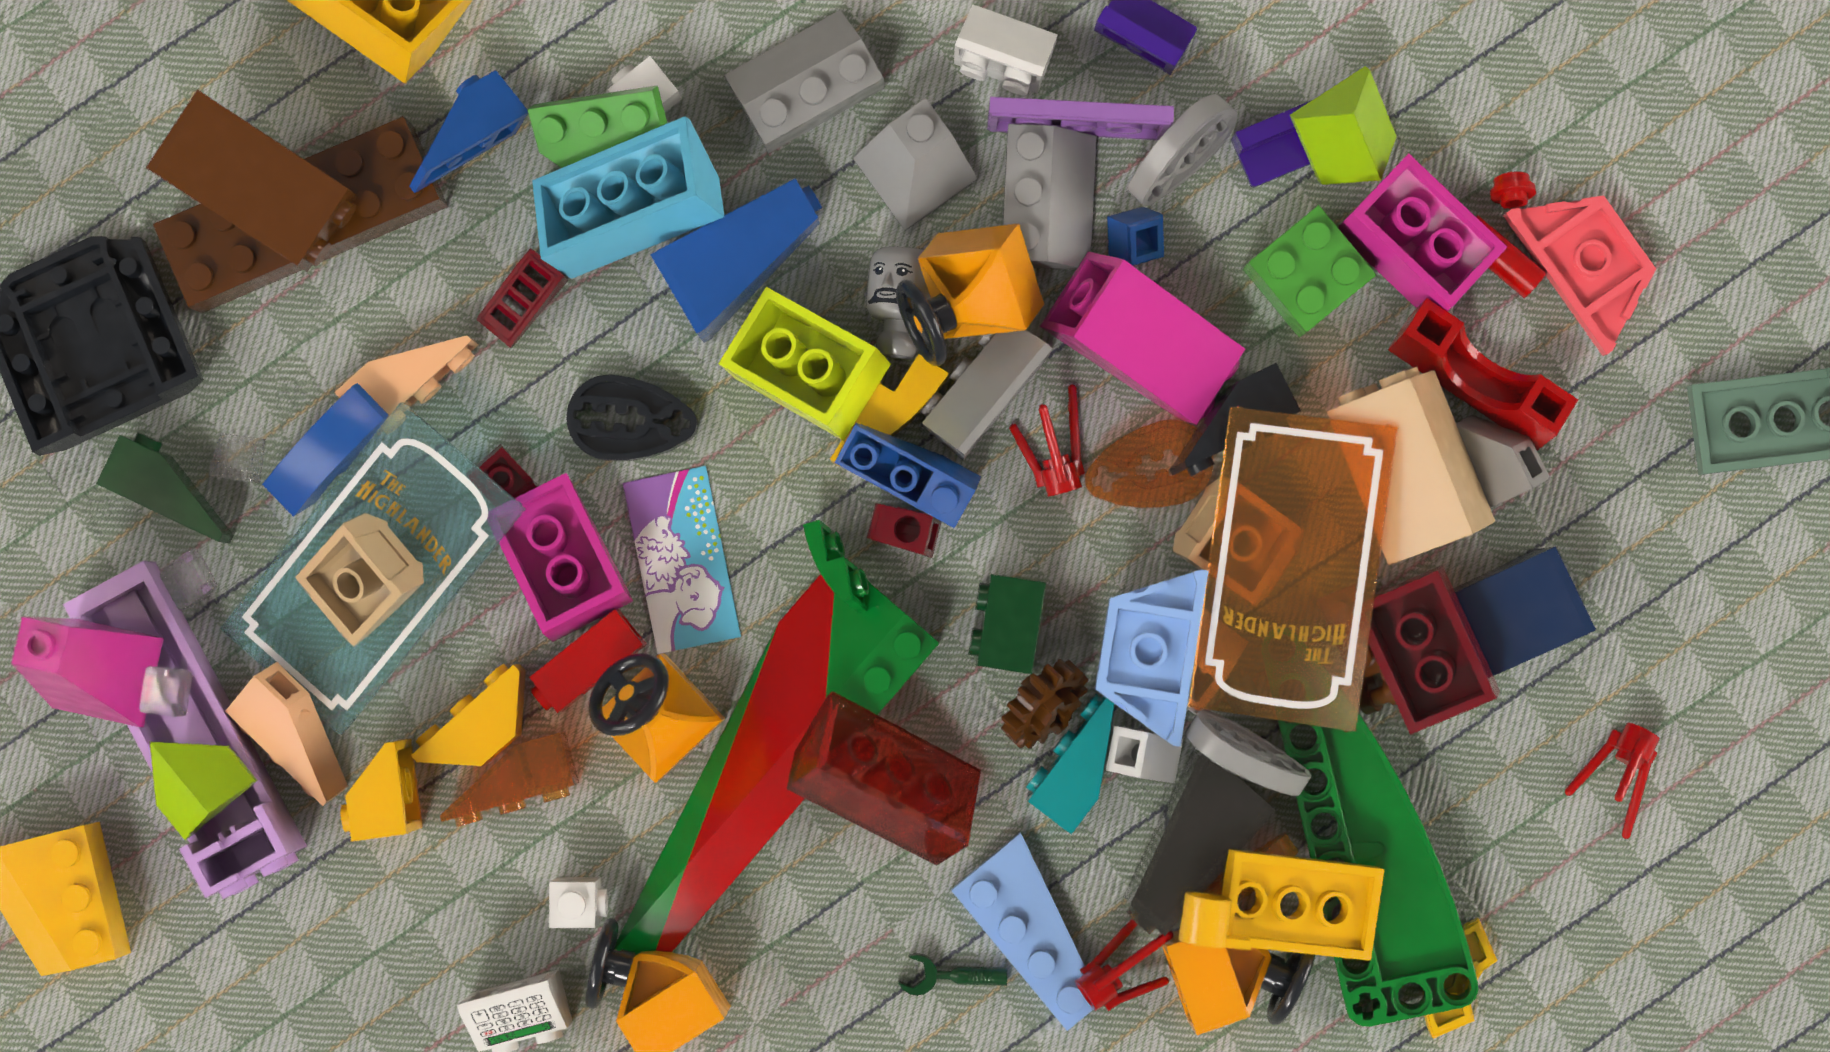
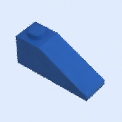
[409,70,528,193]

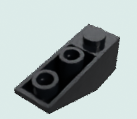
[1169,363,1301,476]

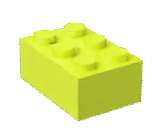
[718,287,891,441]

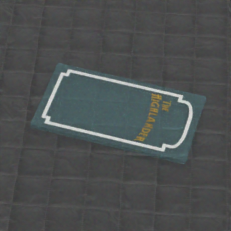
[220,402,526,735]

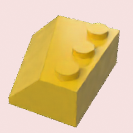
[0,821,131,976]

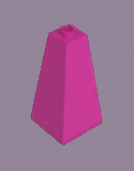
[11,616,164,727]

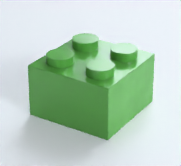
[1243,205,1376,338]

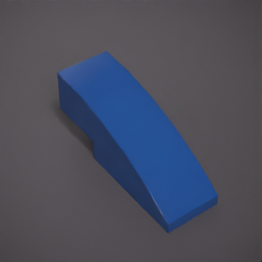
[262,383,389,517]

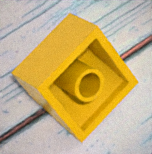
[340,738,423,842]

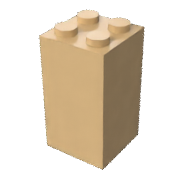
[1327,367,1495,566]

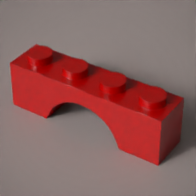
[1388,298,1578,451]

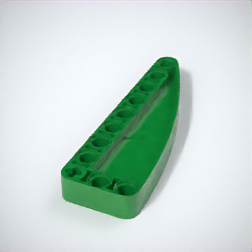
[1262,627,1478,1027]

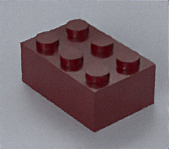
[1352,565,1500,735]

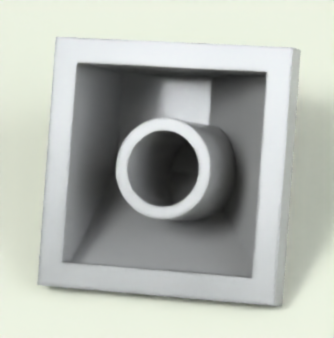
[853,98,978,231]

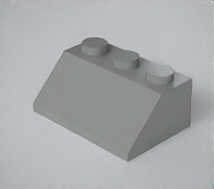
[724,10,884,154]
[1002,124,1096,270]
[921,330,1053,460]

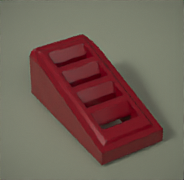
[476,248,568,348]

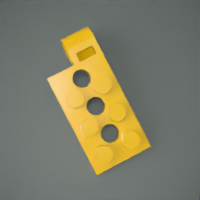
[1178,849,1384,961]

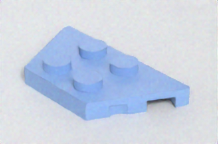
[1095,569,1209,747]

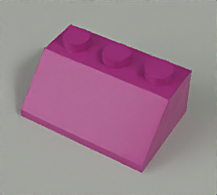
[1338,153,1507,311]

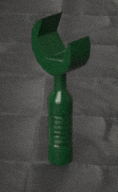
[898,953,1007,996]

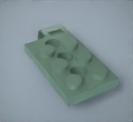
[1687,367,1830,475]

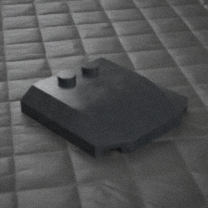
[0,236,204,456]

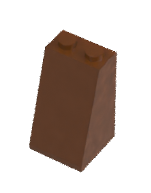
[146,89,357,272]

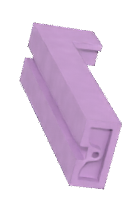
[63,561,307,899]

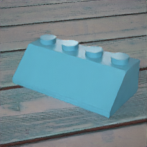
[532,116,725,279]

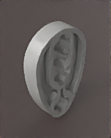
[1127,94,1238,207]
[1186,710,1311,796]

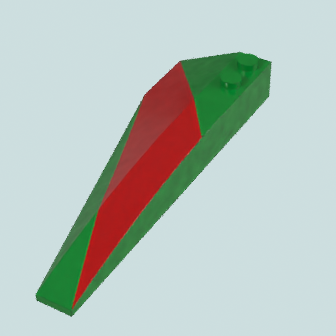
[615,574,939,955]

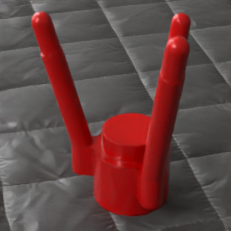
[1009,384,1085,497]
[1565,722,1660,839]
[1075,916,1174,1012]

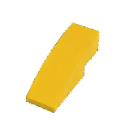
[830,354,949,466]

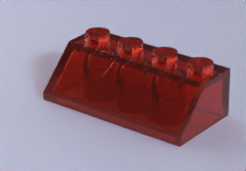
[786,691,981,866]

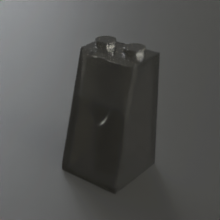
[1124,747,1276,936]

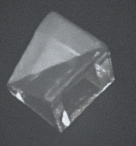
[139,666,193,717]

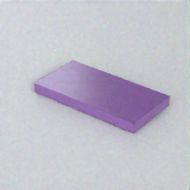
[987,97,1174,140]

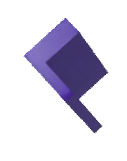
[1094,0,1197,75]
[1231,100,1312,188]

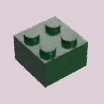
[968,574,1046,674]

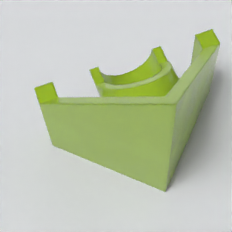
[150,742,258,840]

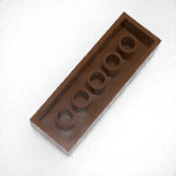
[153,116,448,313]

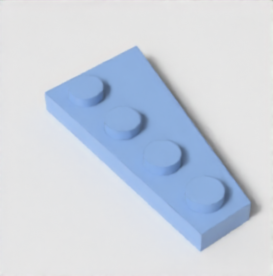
[951,832,1093,1031]

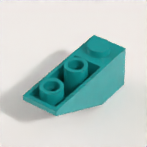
[1025,694,1114,835]

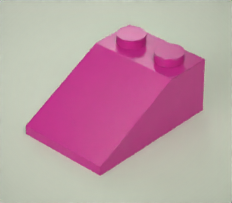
[487,473,633,642]

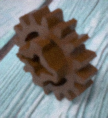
[1001,659,1089,749]

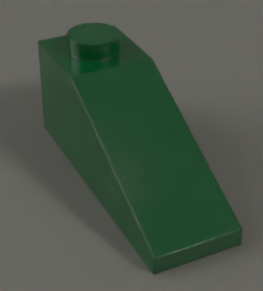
[96,432,234,544]

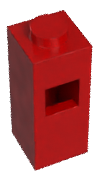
[529,609,647,713]

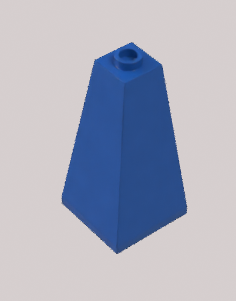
[650,178,822,343]

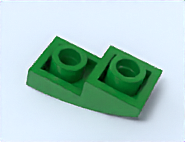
[803,520,869,613]

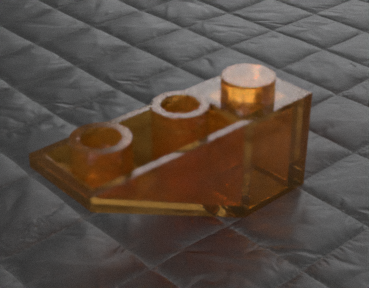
[440,731,579,827]

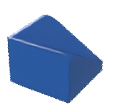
[1107,207,1164,266]

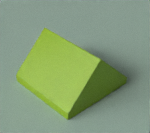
[1290,66,1397,185]

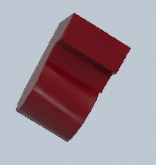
[867,503,942,558]

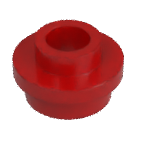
[1490,171,1536,209]

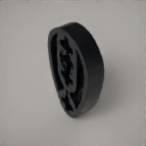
[566,374,699,461]

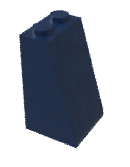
[1453,546,1596,676]

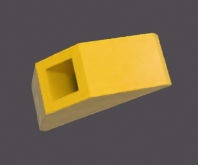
[411,663,526,766]

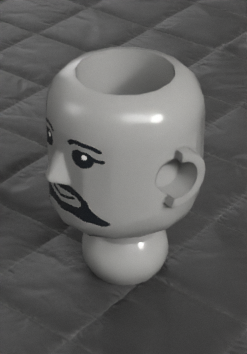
[863,246,931,359]

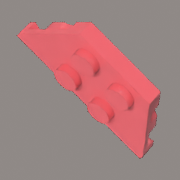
[1503,195,1656,356]

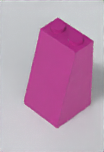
[1040,251,1245,425]

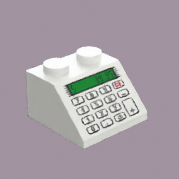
[457,969,573,1052]

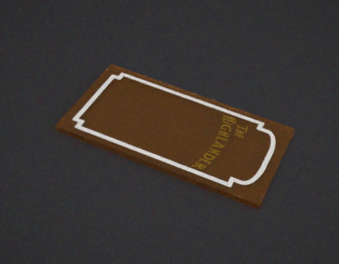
[1188,406,1398,732]

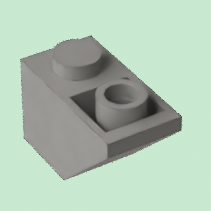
[1456,415,1550,508]

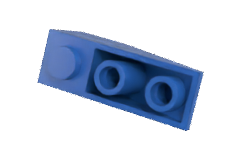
[834,423,981,528]

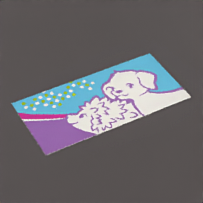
[623,466,741,654]

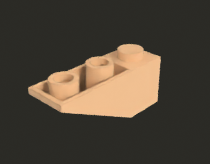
[334,335,478,436]
[225,662,348,806]

